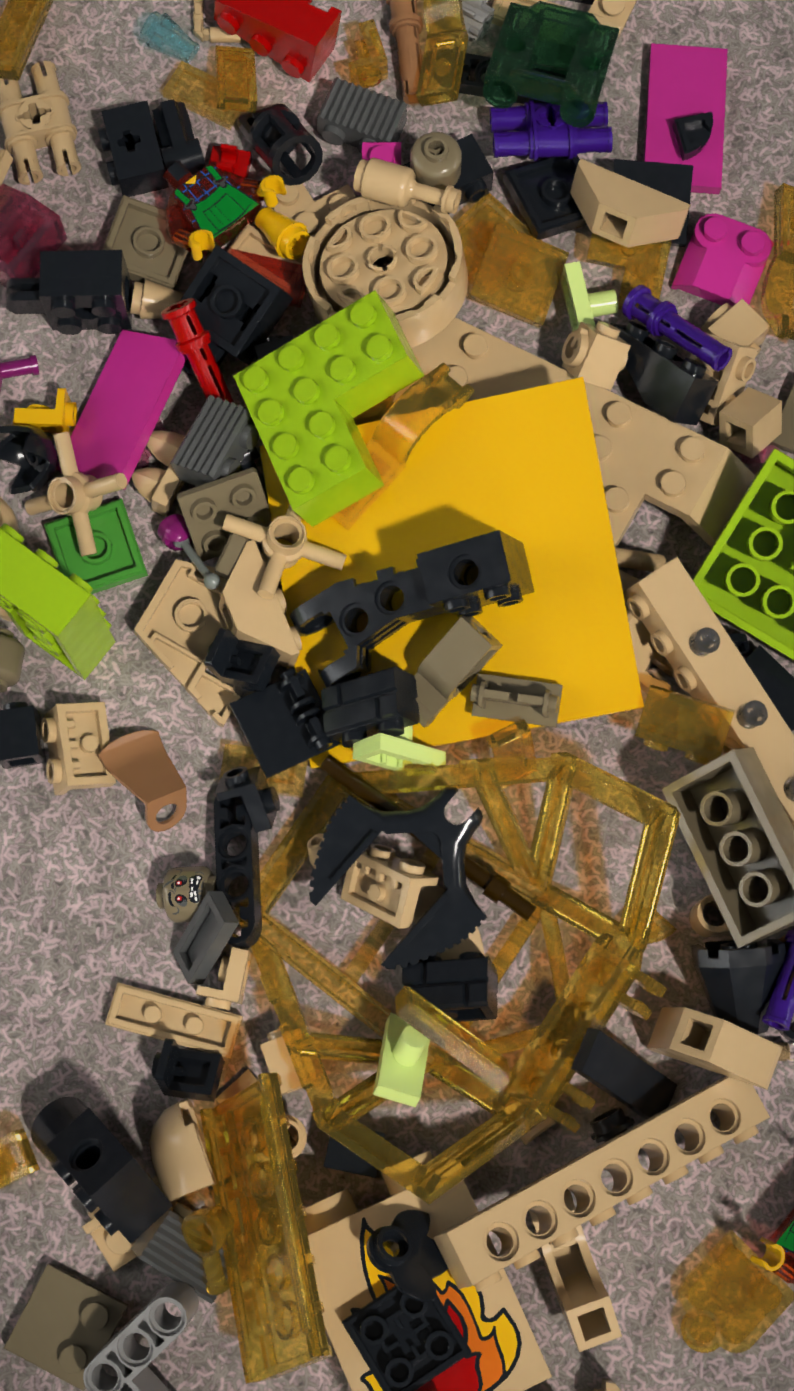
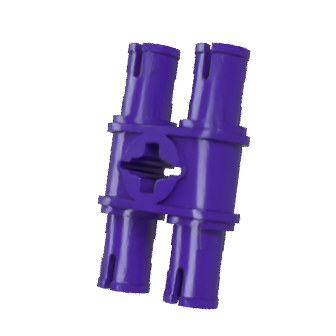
[490,98,613,161]

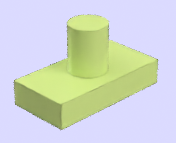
[560,261,618,332]
[353,725,446,777]
[373,1013,432,1107]

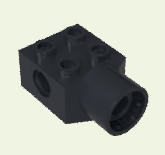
[31,1097,173,1243]

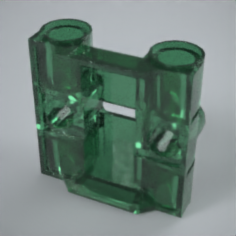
[483,1,620,127]

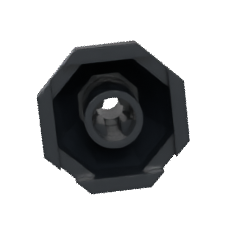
[691,939,786,1035]

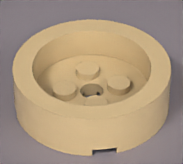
[302,196,468,348]

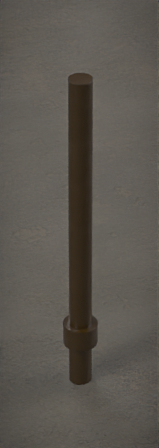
[320,755,537,921]

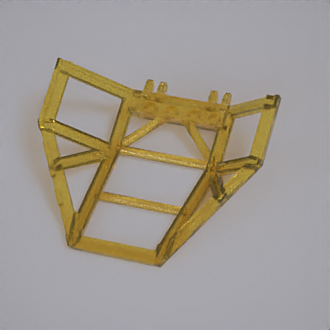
[234,752,681,1204]

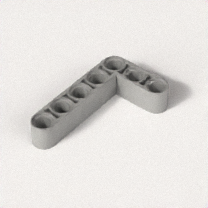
[83,1282,199,1391]

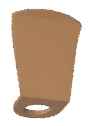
[98,730,187,832]

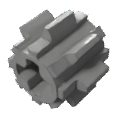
[445,0,495,43]

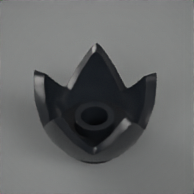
[0,424,59,494]

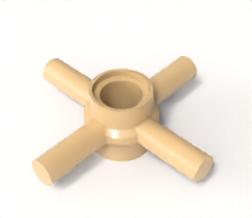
[25,432,127,557]
[222,504,347,599]

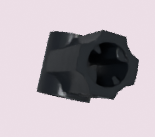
[152,99,207,183]

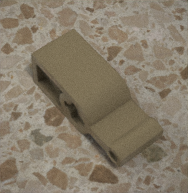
[414,616,503,727]

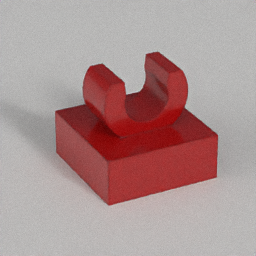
[205,143,252,190]

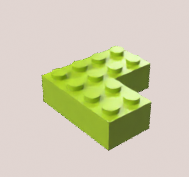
[233,290,425,527]
[692,448,794,661]
[0,523,116,680]

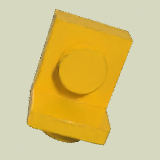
[13,388,77,435]

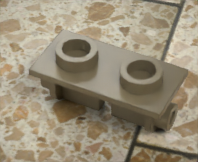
[470,673,563,728]

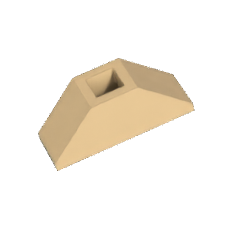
[570,159,691,248]
[218,540,302,668]
[647,1007,782,1090]

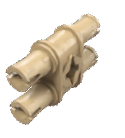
[0,61,81,185]

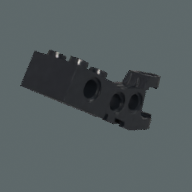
[290,530,534,687]

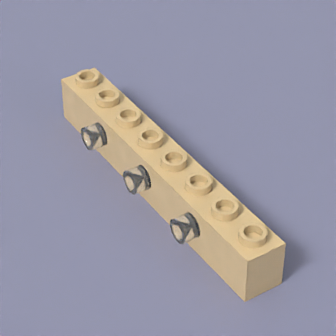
[623,557,794,828]

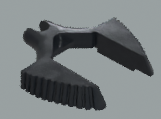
[309,787,487,969]

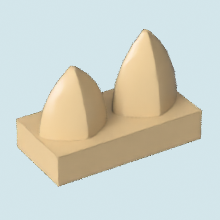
[132,429,189,517]

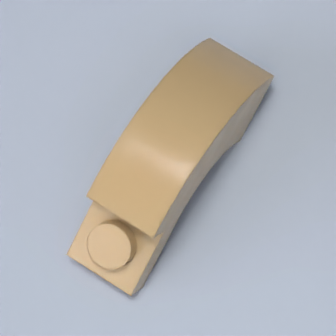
[528,1189,622,1352]

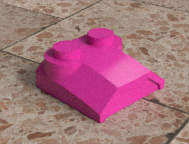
[671,213,774,307]

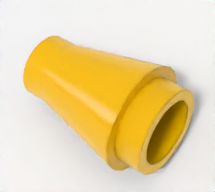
[255,207,310,260]

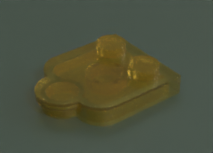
[678,1230,794,1353]

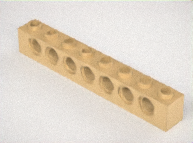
[433,1076,770,1292]

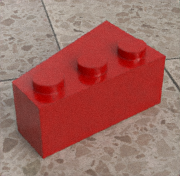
[214,0,342,83]

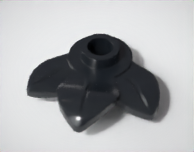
[366,1210,448,1302]

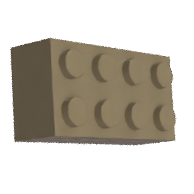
[661,747,794,948]

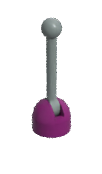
[157,514,220,590]

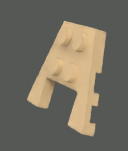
[134,559,286,727]

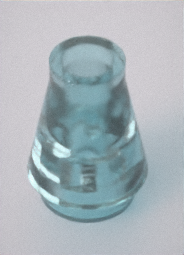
[140,11,200,65]

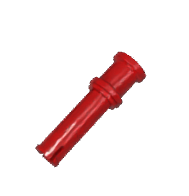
[160,298,234,403]

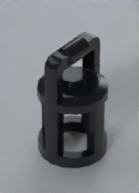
[238,104,323,186]

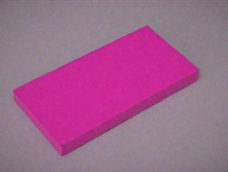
[643,43,728,194]
[56,329,187,490]

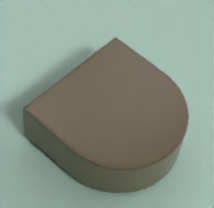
[215,533,247,580]

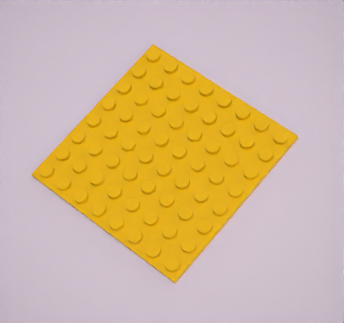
[259,377,644,769]

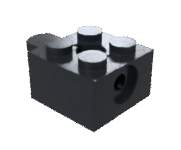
[180,245,293,377]
[6,250,132,335]

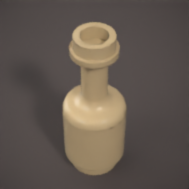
[353,158,461,214]

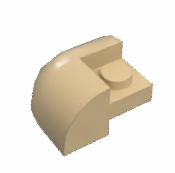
[149,1098,217,1202]

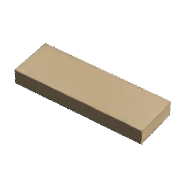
[105,982,243,1059]

